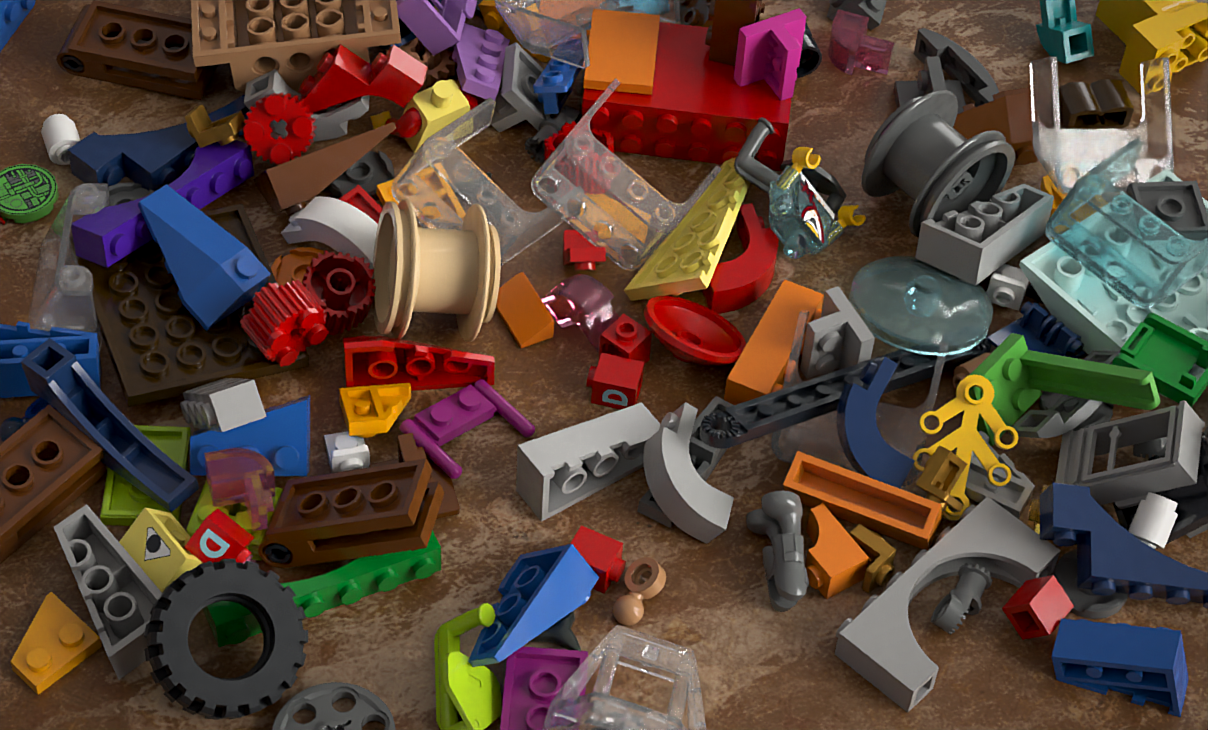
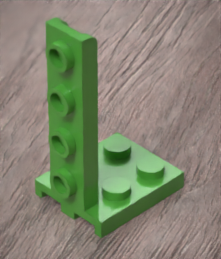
[968,333,1161,446]

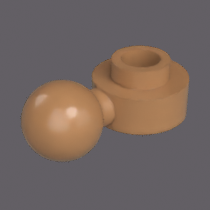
[613,557,666,626]

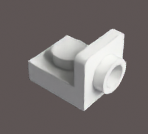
[985,264,1029,311]
[324,431,370,473]

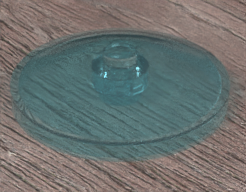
[849,256,993,355]

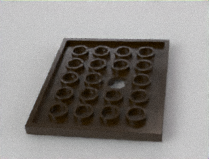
[68,204,309,407]

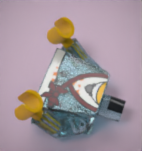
[769,147,866,259]

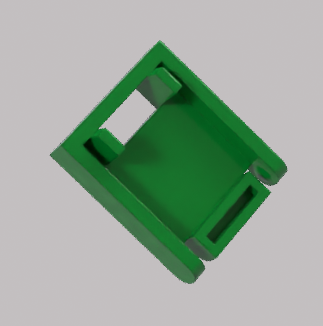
[1112,313,1208,408]

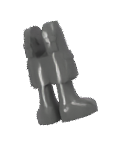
[746,491,809,612]

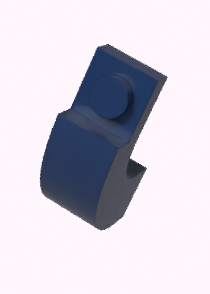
[837,357,915,489]

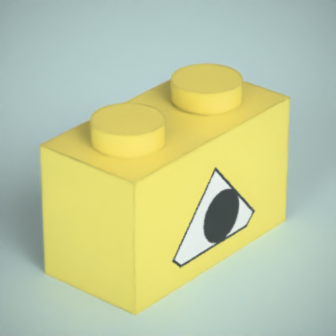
[119,507,203,593]

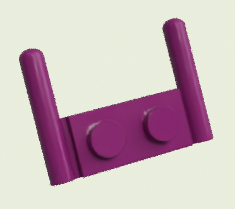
[399,379,535,479]

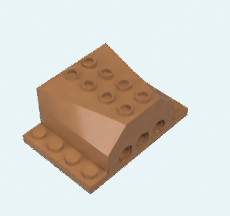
[191,0,401,95]

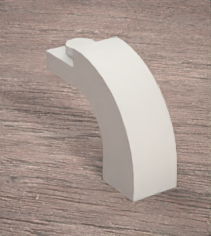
[281,196,378,269]

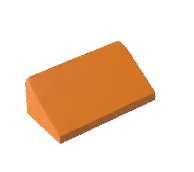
[496,272,554,349]

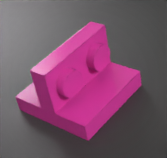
[734,8,807,101]

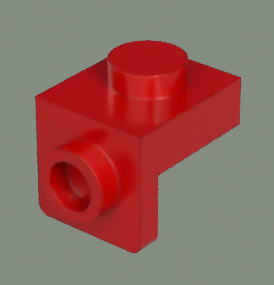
[563,230,606,271]

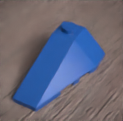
[138,184,271,331]
[468,544,599,667]

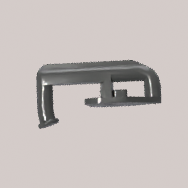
[734,117,847,220]

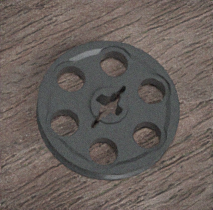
[272,682,396,730]

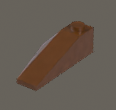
[953,86,1043,166]
[253,122,396,216]

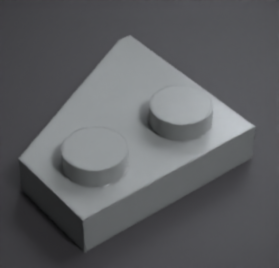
[964,431,1035,519]

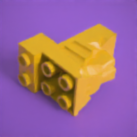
[1096,0,1208,97]

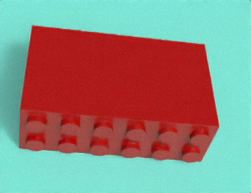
[581,22,792,171]

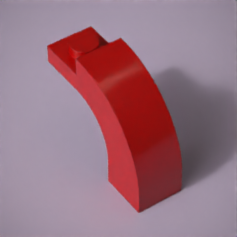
[702,203,779,314]

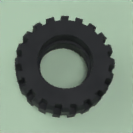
[144,559,308,720]

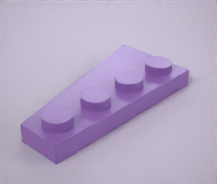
[451,23,510,102]

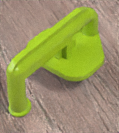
[434,603,502,730]

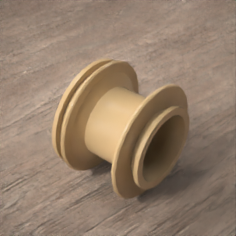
[372,199,501,342]

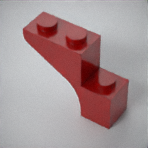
[298,44,427,112]

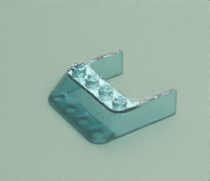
[1045,138,1208,308]

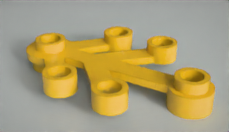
[912,375,1018,521]

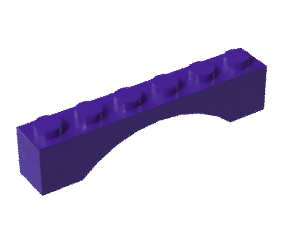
[71,140,254,268]

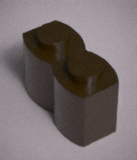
[1054,79,1134,134]

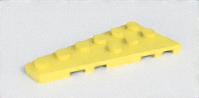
[624,158,750,301]

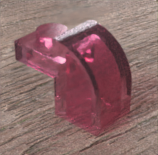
[828,9,895,75]
[541,274,619,352]
[204,448,276,531]

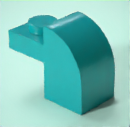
[1036,0,1094,64]

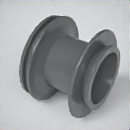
[861,90,1015,238]

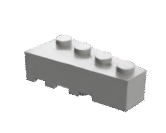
[915,184,1054,285]
[516,402,660,522]
[54,504,163,680]

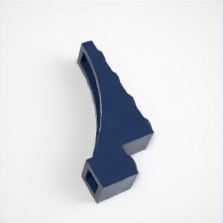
[68,95,250,195]
[21,338,199,513]
[1040,482,1208,609]

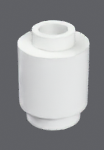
[41,114,81,165]
[1128,492,1178,549]

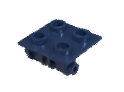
[986,301,1085,359]

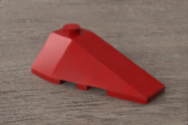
[343,335,495,391]

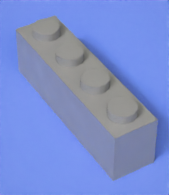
[180,378,267,432]

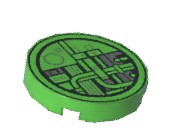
[0,164,59,223]

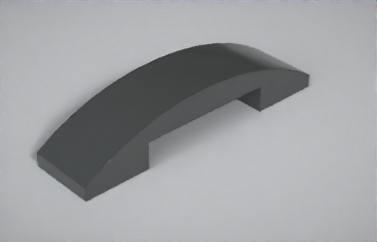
[914,28,999,107]
[1009,351,1120,438]

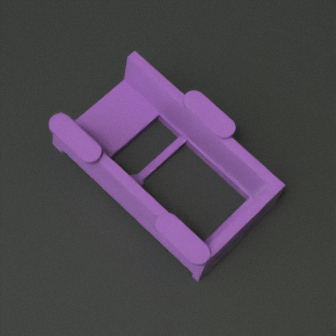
[397,0,477,56]

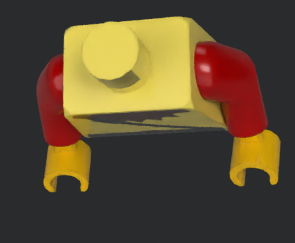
[370,79,478,154]

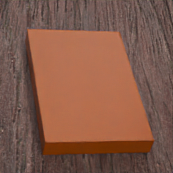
[583,9,660,95]

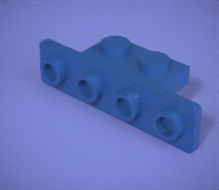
[533,38,589,114]

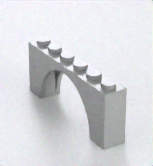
[835,496,1061,713]

